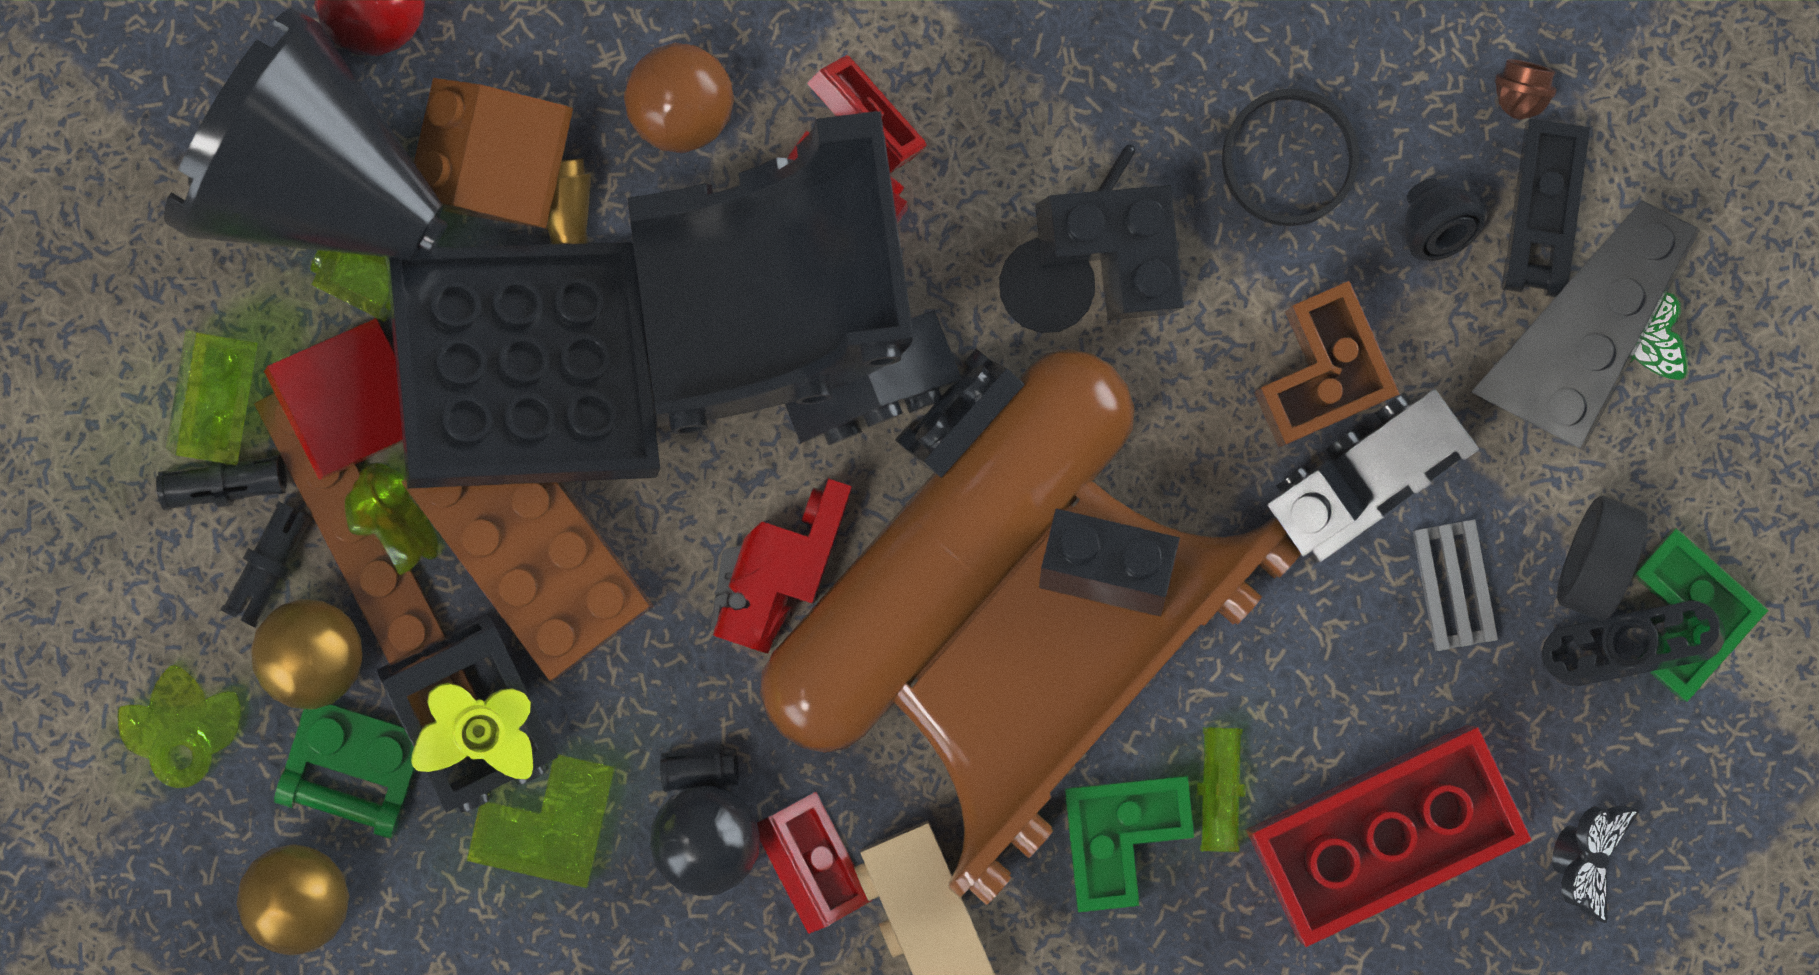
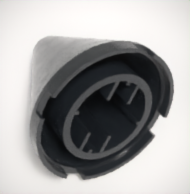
[164,8,448,260]

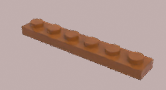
[254,393,479,728]

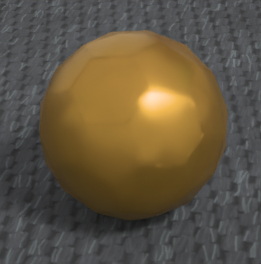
[251,599,363,709]
[236,844,349,955]

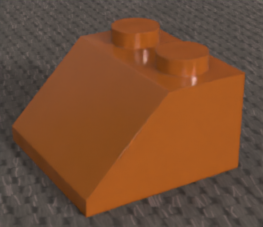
[414,78,573,229]

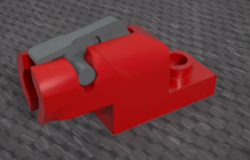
[711,478,853,654]

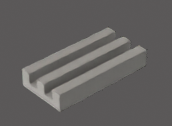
[1412,519,1498,651]

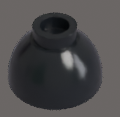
[1404,178,1487,261]

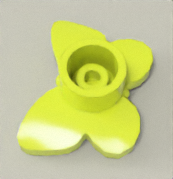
[411,683,533,779]

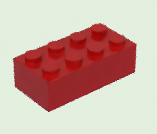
[1245,725,1532,947]

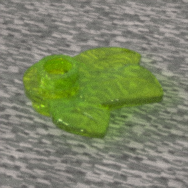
[345,463,438,575]
[118,665,241,788]

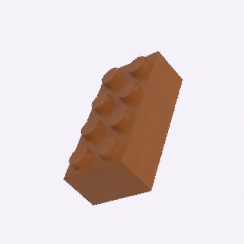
[401,479,654,681]

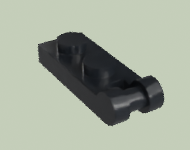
[1502,119,1590,297]

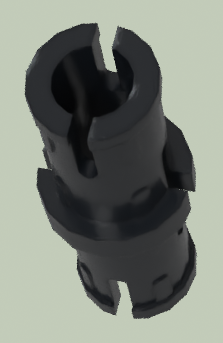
[156,455,287,510]
[220,501,314,628]

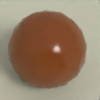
[624,43,734,153]

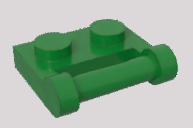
[274,704,416,840]

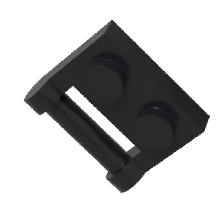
[895,349,1025,478]

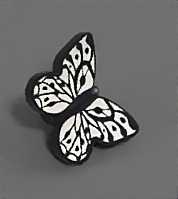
[1552,806,1639,923]

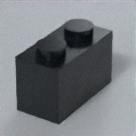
[1039,508,1180,617]

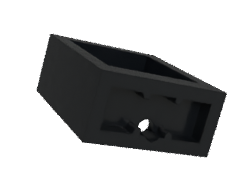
[377,615,558,813]

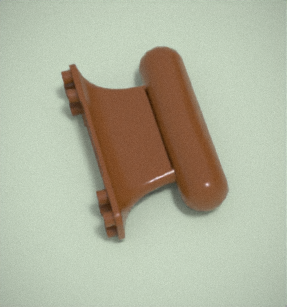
[760,349,1301,905]

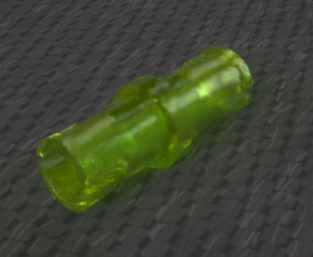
[1197,727,1246,852]

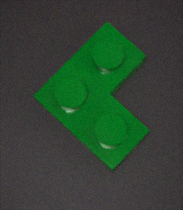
[1633,528,1769,702]
[1064,775,1194,912]

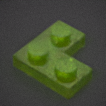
[467,753,616,888]

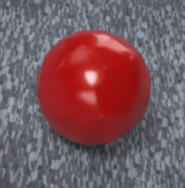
[314,0,425,56]

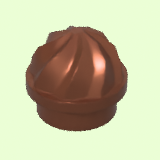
[1495,59,1557,120]

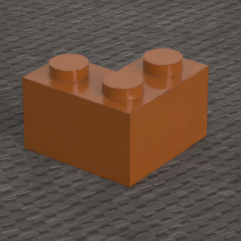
[1254,281,1400,448]

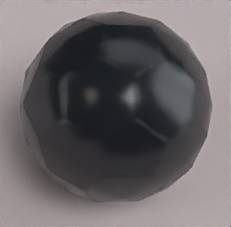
[650,786,760,896]

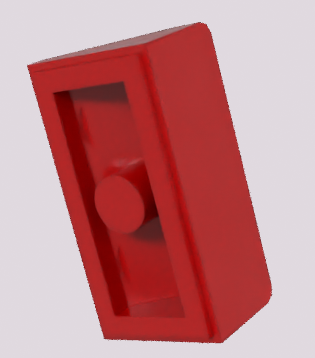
[757,792,873,934]

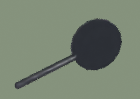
[999,145,1135,333]

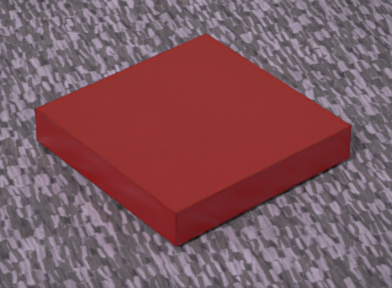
[264,318,403,481]

